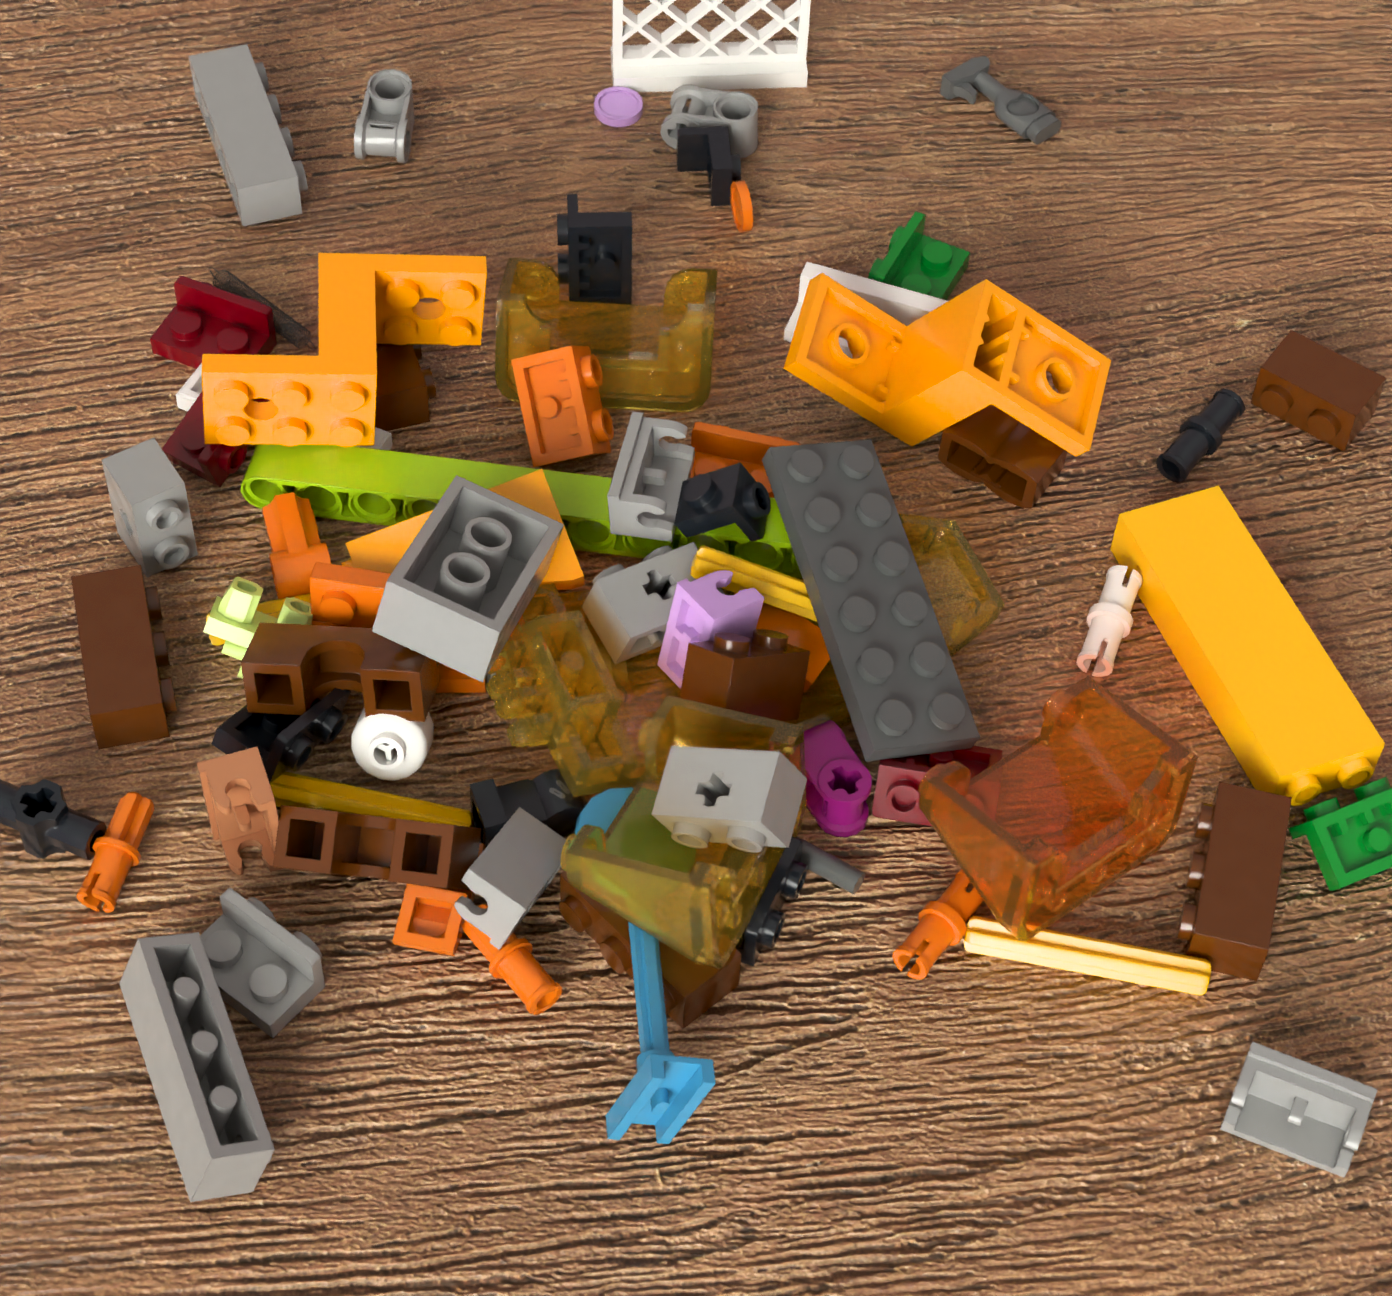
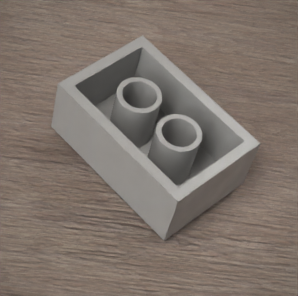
[372,475,564,682]

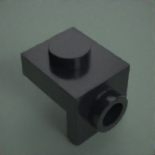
[676,126,741,206]
[674,463,771,542]

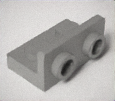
[200,888,325,1038]

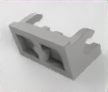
[607,411,695,542]
[454,807,575,950]
[1220,1041,1378,1178]

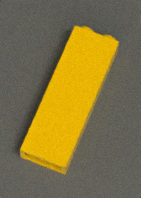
[1110,485,1385,806]

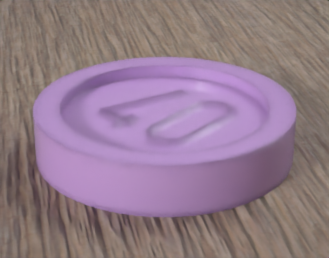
[594,86,643,127]

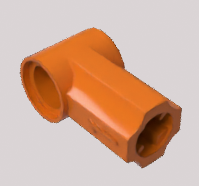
[262,492,331,599]

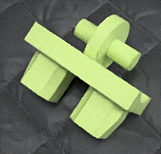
[203,577,313,679]

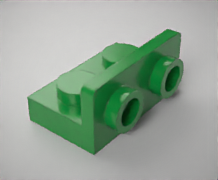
[868,211,970,300]
[1288,776,1392,891]

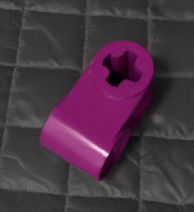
[774,720,872,837]

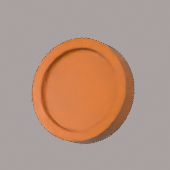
[730,180,753,233]

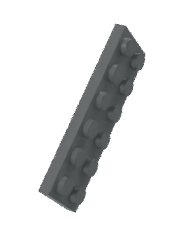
[762,439,980,762]

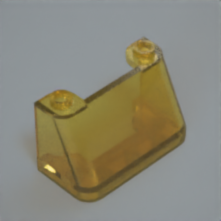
[495,258,718,413]
[561,695,806,969]

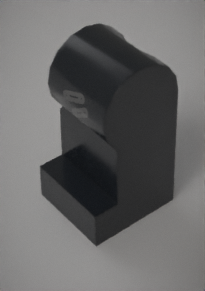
[470,768,587,848]

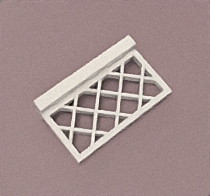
[611,0,811,92]

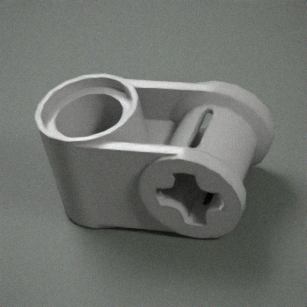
[354,69,415,164]
[660,85,758,159]

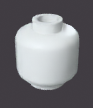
[351,708,434,781]

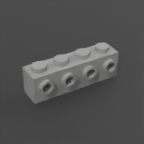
[189,44,308,227]
[119,932,275,1202]

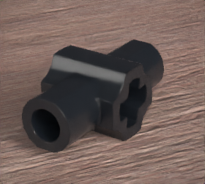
[0,779,107,860]

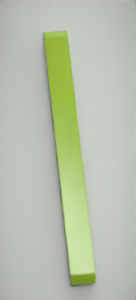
[240,445,802,578]

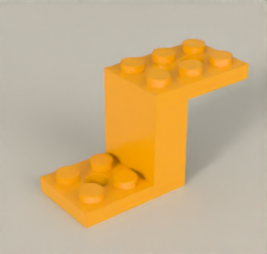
[202,253,487,447]
[783,273,1111,457]

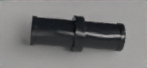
[1156,388,1245,483]

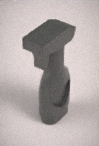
[940,56,1061,145]

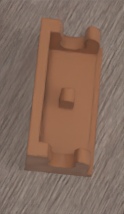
[197,746,284,875]

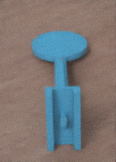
[574,787,716,1144]

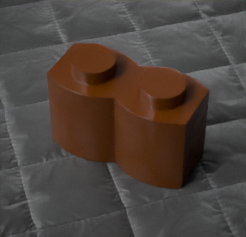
[937,404,1067,509]

